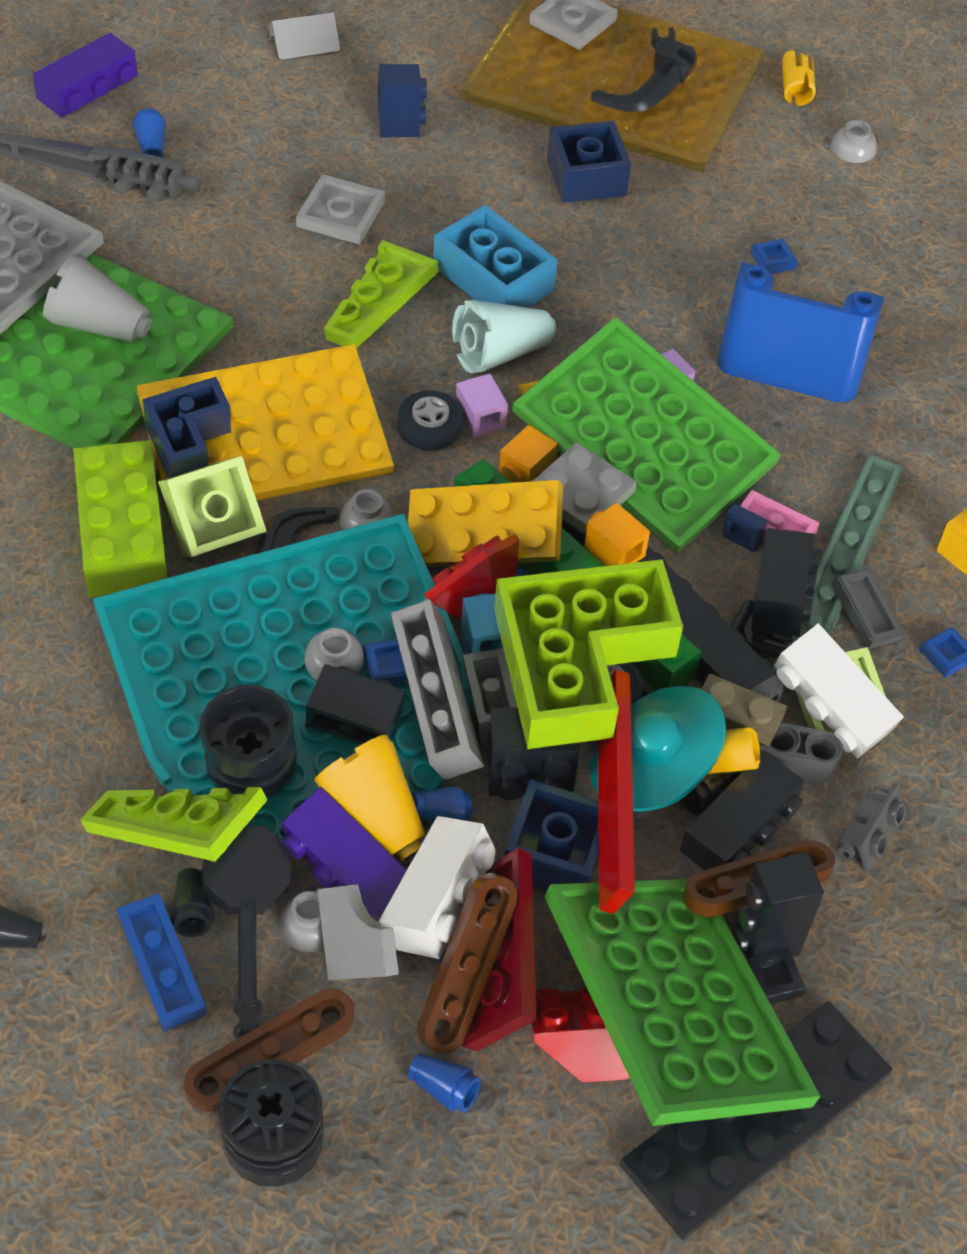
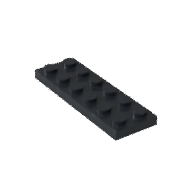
[620,1000,893,1241]

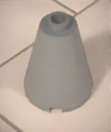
[43,254,152,342]

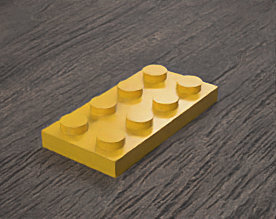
[408,480,563,568]

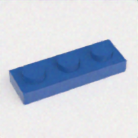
[116,893,207,1032]

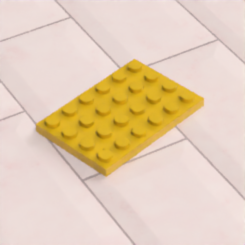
[137,344,394,500]

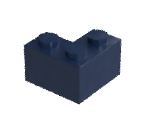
[378,64,427,138]
[142,377,231,478]

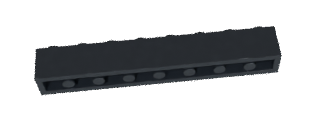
[561,519,777,690]

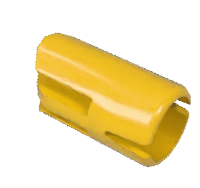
[782,50,816,106]
[708,727,760,774]

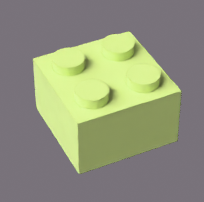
[158,456,267,557]

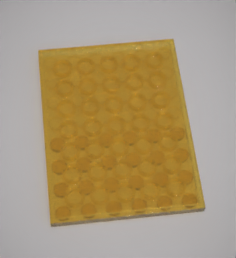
[461,0,765,173]

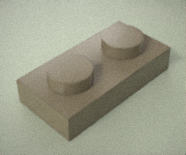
[701,674,787,747]

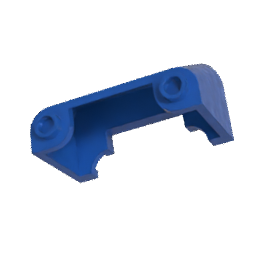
[717,262,884,403]

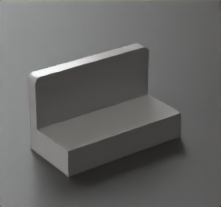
[268,12,340,60]

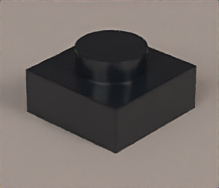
[746,948,805,1004]

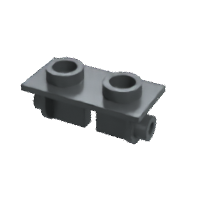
[837,782,906,873]

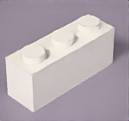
[774,623,904,759]
[378,816,497,959]

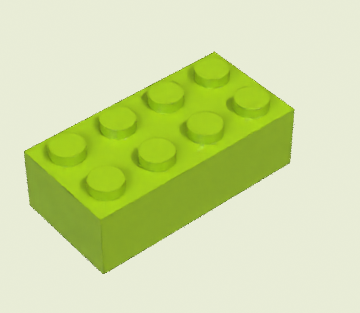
[73,440,168,598]

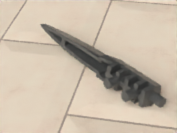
[0,133,200,201]

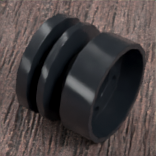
[200,685,297,798]
[219,1059,324,1187]

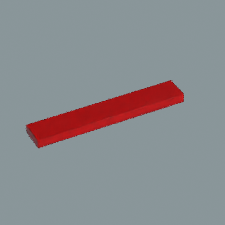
[598,670,635,914]

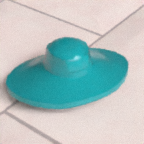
[590,686,726,812]

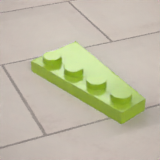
[324,240,439,349]
[80,787,267,862]

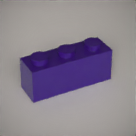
[33,33,138,118]
[280,786,407,922]

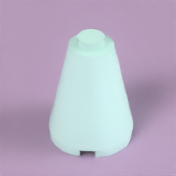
[452,300,556,373]

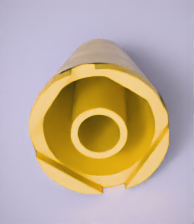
[314,734,426,862]

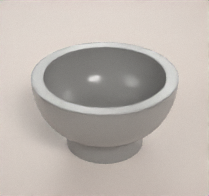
[830,120,877,163]
[340,489,395,530]
[304,628,365,680]
[278,891,324,952]

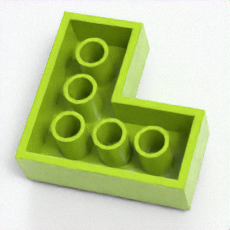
[494,559,683,749]

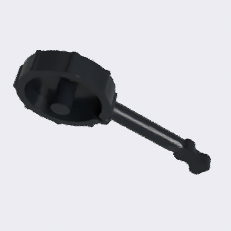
[201,825,291,1039]

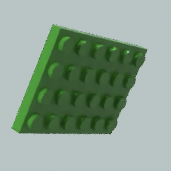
[512,317,781,554]
[544,879,820,1126]

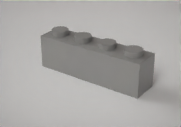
[391,599,484,780]

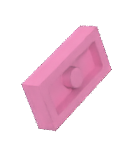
[740,490,820,540]

